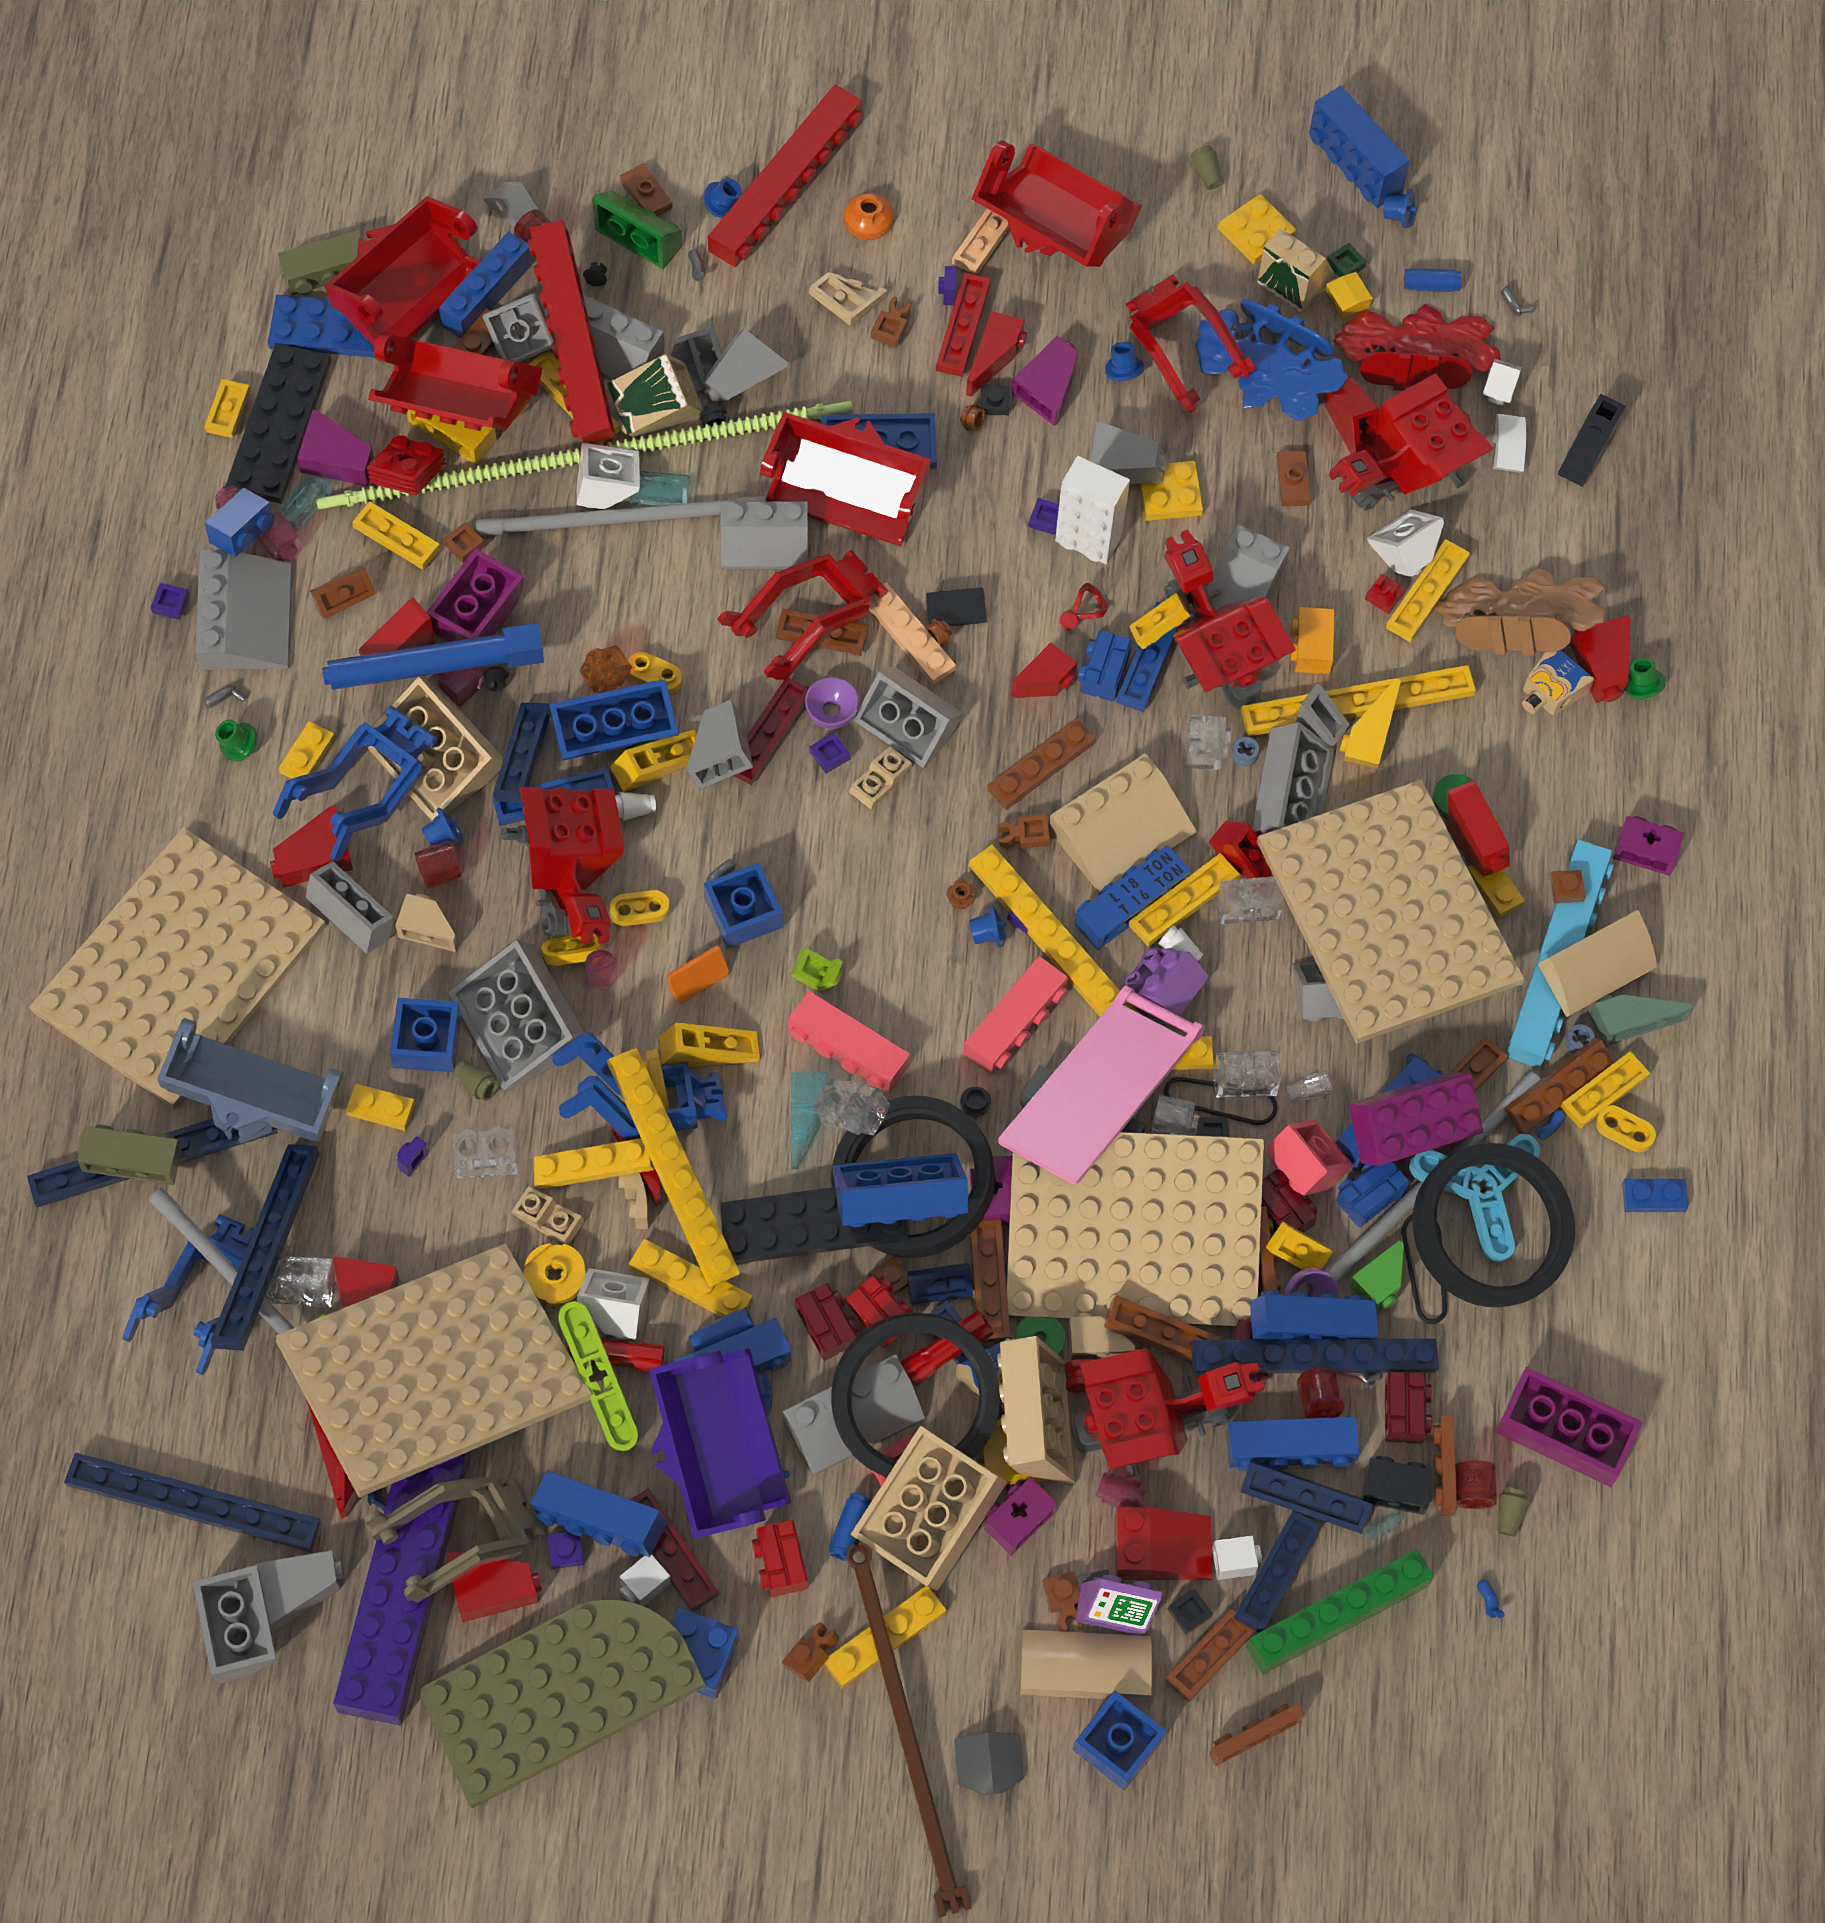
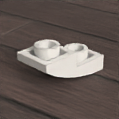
[1493,414,1526,473]

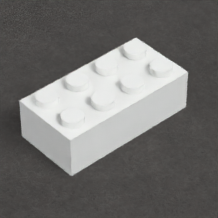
[1055,455,1130,565]

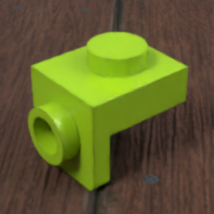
[790,947,843,992]

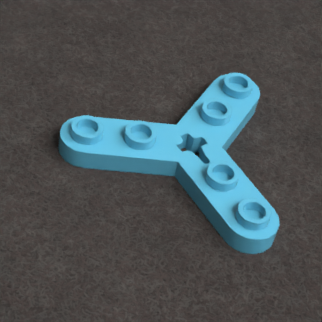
[1409,1134,1540,1263]

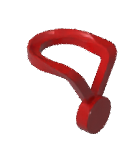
[1060,583,1108,630]

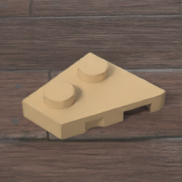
[809,272,887,326]

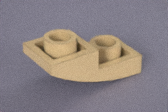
[849,746,912,809]
[619,1173,648,1229]
[512,1186,585,1245]

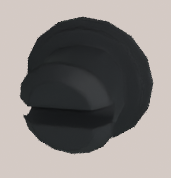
[583,262,607,286]
[482,666,509,691]

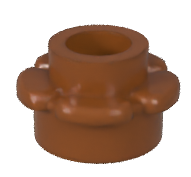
[960,403,985,431]
[926,618,952,645]
[946,880,976,909]

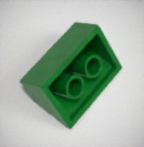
[592,191,682,270]

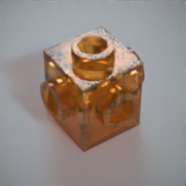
[579,645,632,693]

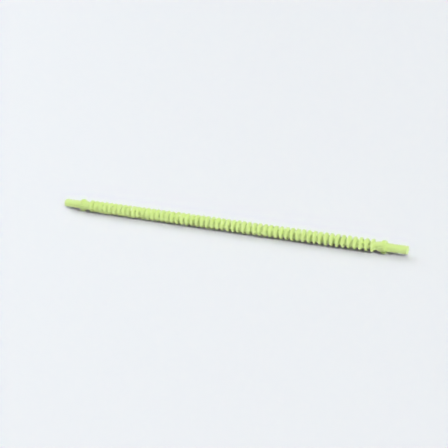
[316,401,853,510]

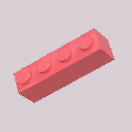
[963,956,1068,1075]
[788,991,910,1093]

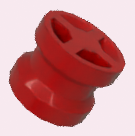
[1064,1359,1092,1393]

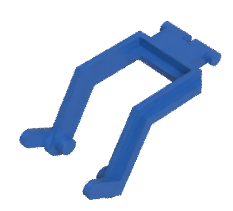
[273,706,437,862]
[552,1032,727,1139]
[122,1214,254,1375]

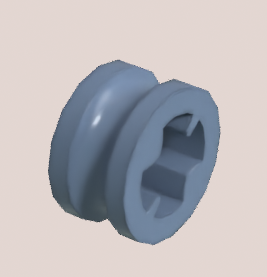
[1232,737,1259,767]
[1565,1024,1595,1054]

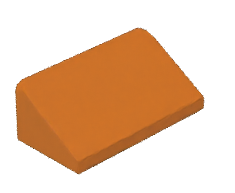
[667,945,729,1004]

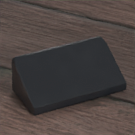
[925,587,987,626]

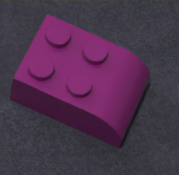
[426,548,524,642]

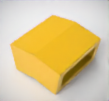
[1326,272,1373,319]

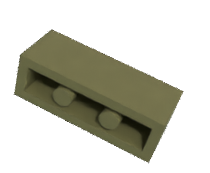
[278,230,362,296]
[77,1124,182,1185]

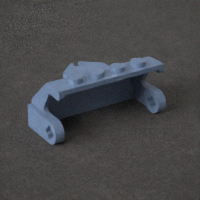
[157,1018,344,1143]

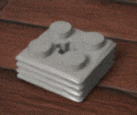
[483,294,555,362]

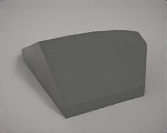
[671,327,722,391]
[954,1732,1024,1795]

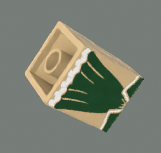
[1257,228,1335,314]
[607,354,703,439]

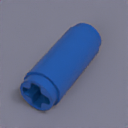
[1403,268,1461,292]
[689,1308,755,1352]
[828,1493,871,1561]

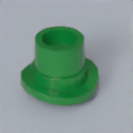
[1625,658,1666,699]
[215,720,257,762]

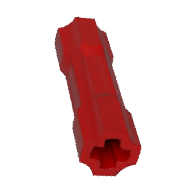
[900,1310,994,1386]
[567,1339,665,1372]

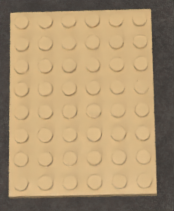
[1257,780,1524,1044]
[29,827,326,1109]
[1007,1132,1264,1326]
[276,1243,592,1498]

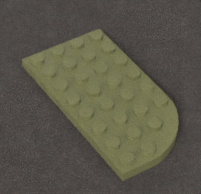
[418,1600,707,1808]

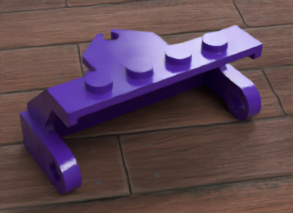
[649,1348,791,1538]

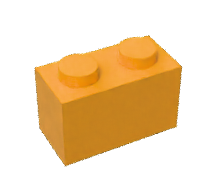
[1290,607,1334,674]

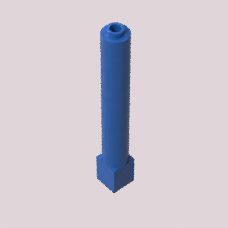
[322,623,544,690]

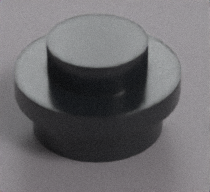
[699,403,728,426]
[960,1087,991,1117]

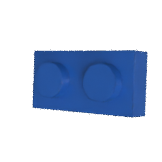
[1622,1179,1688,1212]

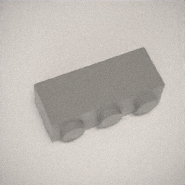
[306,861,394,954]

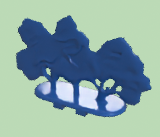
[1195,299,1348,421]

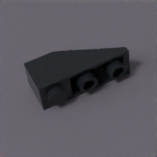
[1557,394,1626,487]

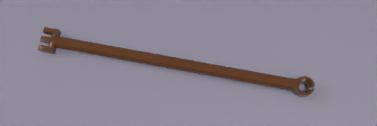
[846,1542,972,1918]

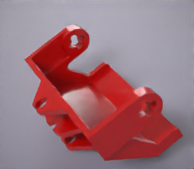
[971,140,1142,267]
[325,196,481,346]
[368,333,543,431]
[760,412,931,547]

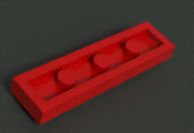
[936,272,991,377]

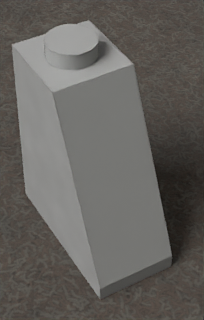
[699,328,789,403]
[1091,422,1169,484]
[686,699,753,790]
[255,1550,344,1634]

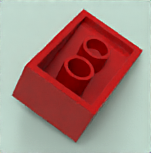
[1114,1507,1212,1580]

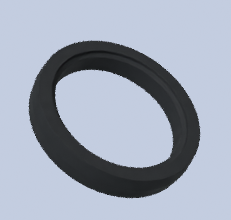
[831,1095,995,1258]
[1412,1143,1575,1308]
[831,1313,1000,1477]

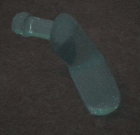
[1365,1513,1401,1540]

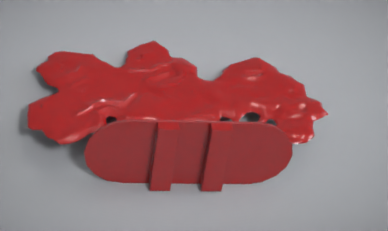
[1333,304,1501,391]

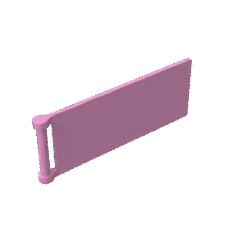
[998,985,1205,1185]

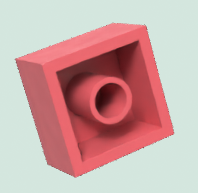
[1265,1119,1354,1196]

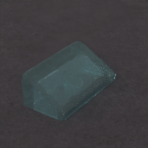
[630,471,690,506]
[273,475,331,532]

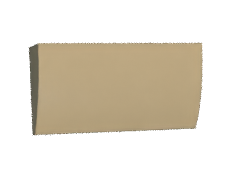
[1537,910,1657,1017]
[1020,1629,1152,1701]

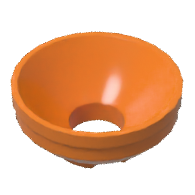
[844,193,894,240]

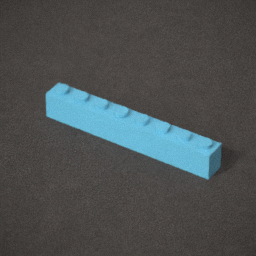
[1506,839,1614,1069]

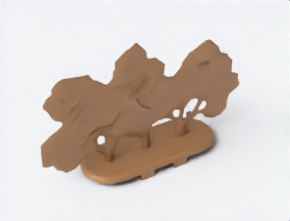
[1434,568,1606,656]

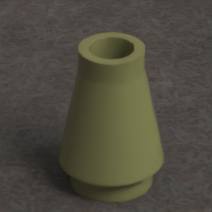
[1191,146,1223,190]
[454,1060,499,1101]
[1498,1487,1530,1537]

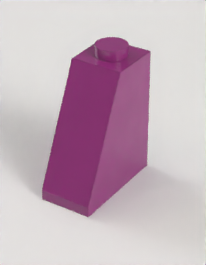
[1012,336,1079,426]
[297,410,374,486]

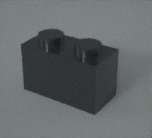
[1361,1456,1433,1515]

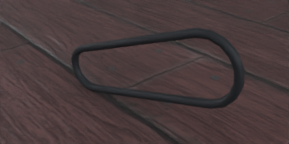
[1164,1077,1278,1125]
[1401,1215,1447,1324]

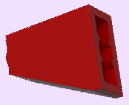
[1323,373,1379,456]
[358,597,435,684]
[1570,615,1631,703]
[1447,780,1510,877]
[270,805,353,888]
[333,1256,399,1308]
[446,1551,542,1622]

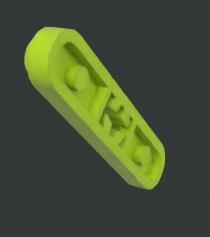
[558,1301,639,1451]

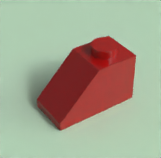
[1011,642,1077,698]
[1208,821,1272,886]

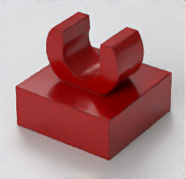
[1365,574,1406,614]

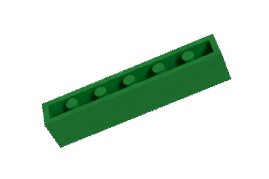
[1247,1549,1434,1675]

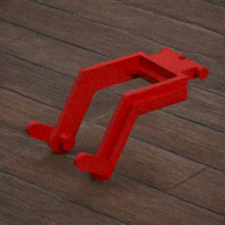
[1126,274,1256,412]
[717,550,888,680]

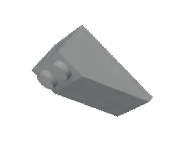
[1206,524,1290,609]

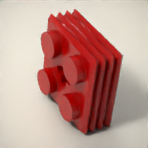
[367,435,446,496]

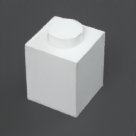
[1483,359,1522,405]
[1212,1536,1262,1580]
[619,1554,671,1606]

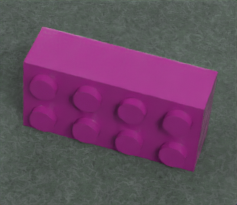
[1348,1072,1484,1166]
[1495,1367,1643,1488]

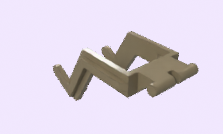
[364,1476,545,1603]

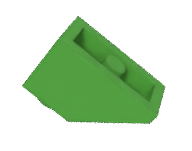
[1349,1240,1404,1312]

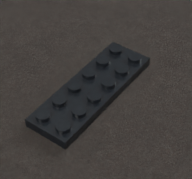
[225,343,331,504]
[720,1187,910,1264]

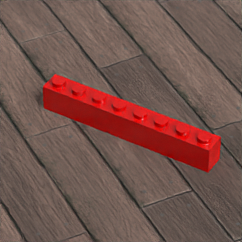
[708,84,863,268]
[528,220,616,444]

